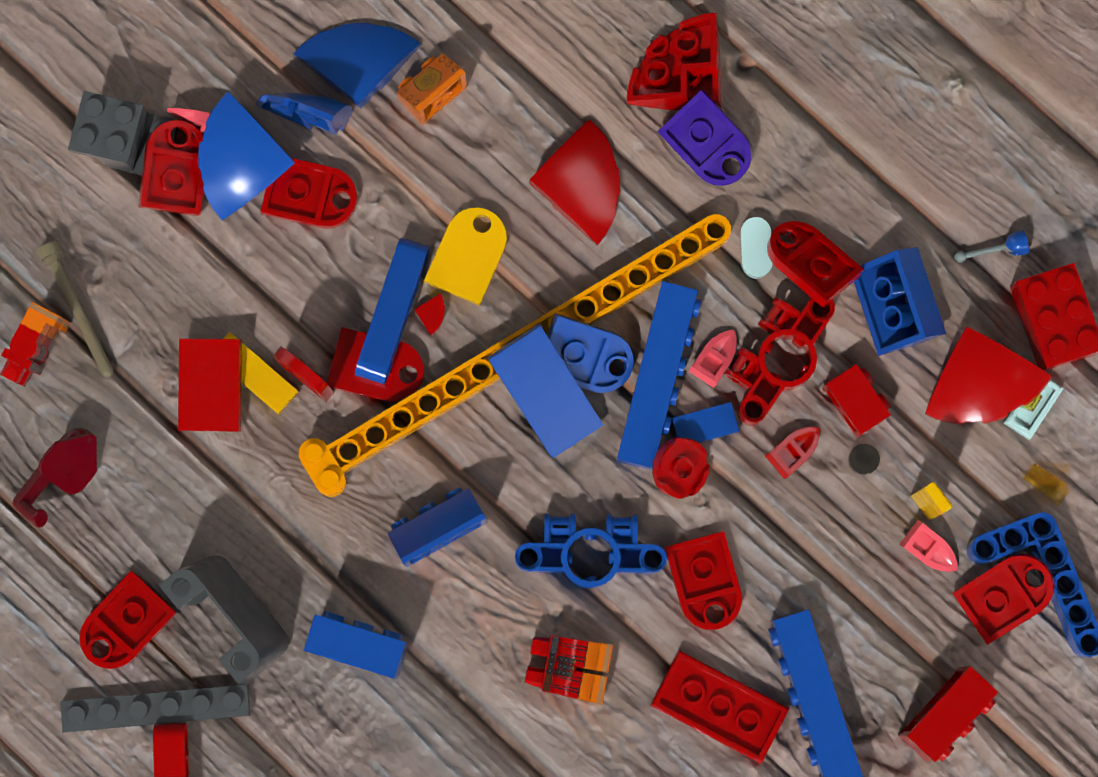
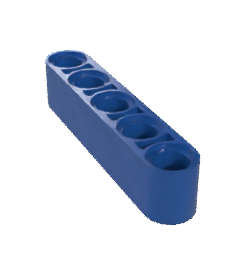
[355,238,430,385]

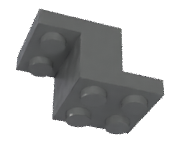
[68,91,178,175]

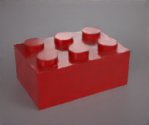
[1009,263,1098,371]
[898,666,998,762]

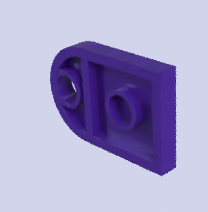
[657,89,752,186]

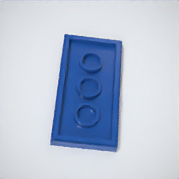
[487,324,603,459]

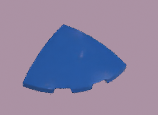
[293,23,421,109]
[198,91,295,221]
[256,93,354,135]

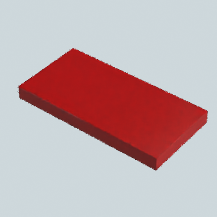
[650,650,790,764]

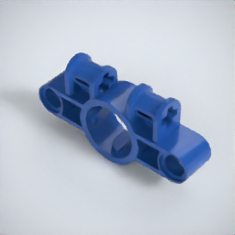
[515,513,667,589]

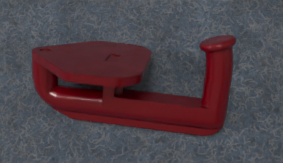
[13,427,97,528]

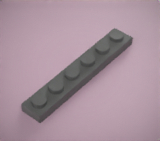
[60,684,251,733]

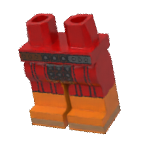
[0,302,71,387]
[524,635,613,705]

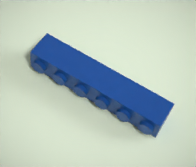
[616,281,701,471]
[768,609,863,777]

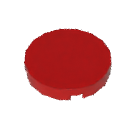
[652,437,709,499]

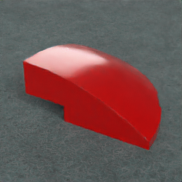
[627,12,722,110]
[529,119,620,246]
[925,326,1052,425]

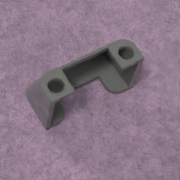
[159,555,289,684]

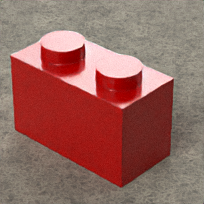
[823,364,891,438]

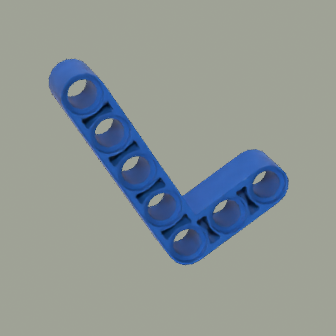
[966,512,1098,657]

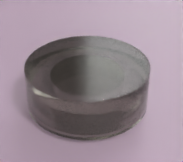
[848,444,880,475]

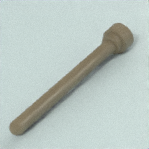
[35,240,113,377]

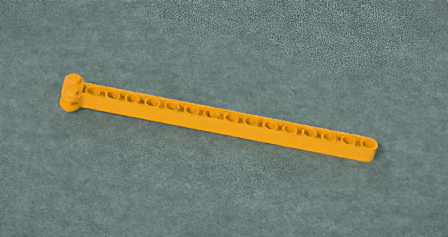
[298,214,731,497]

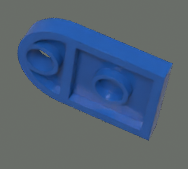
[547,313,634,393]

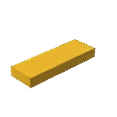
[223,332,299,415]
[911,482,952,521]

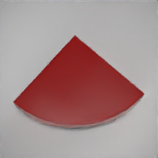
[414,294,445,336]

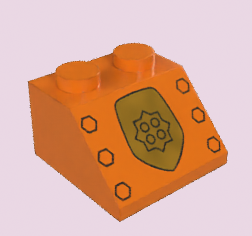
[396,53,467,126]

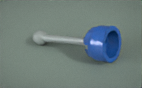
[954,230,1029,263]

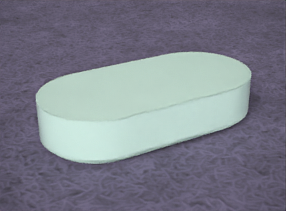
[740,217,772,279]

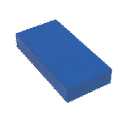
[672,402,739,443]

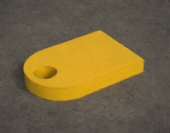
[424,208,507,306]

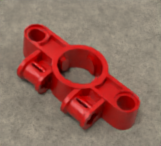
[724,298,835,426]

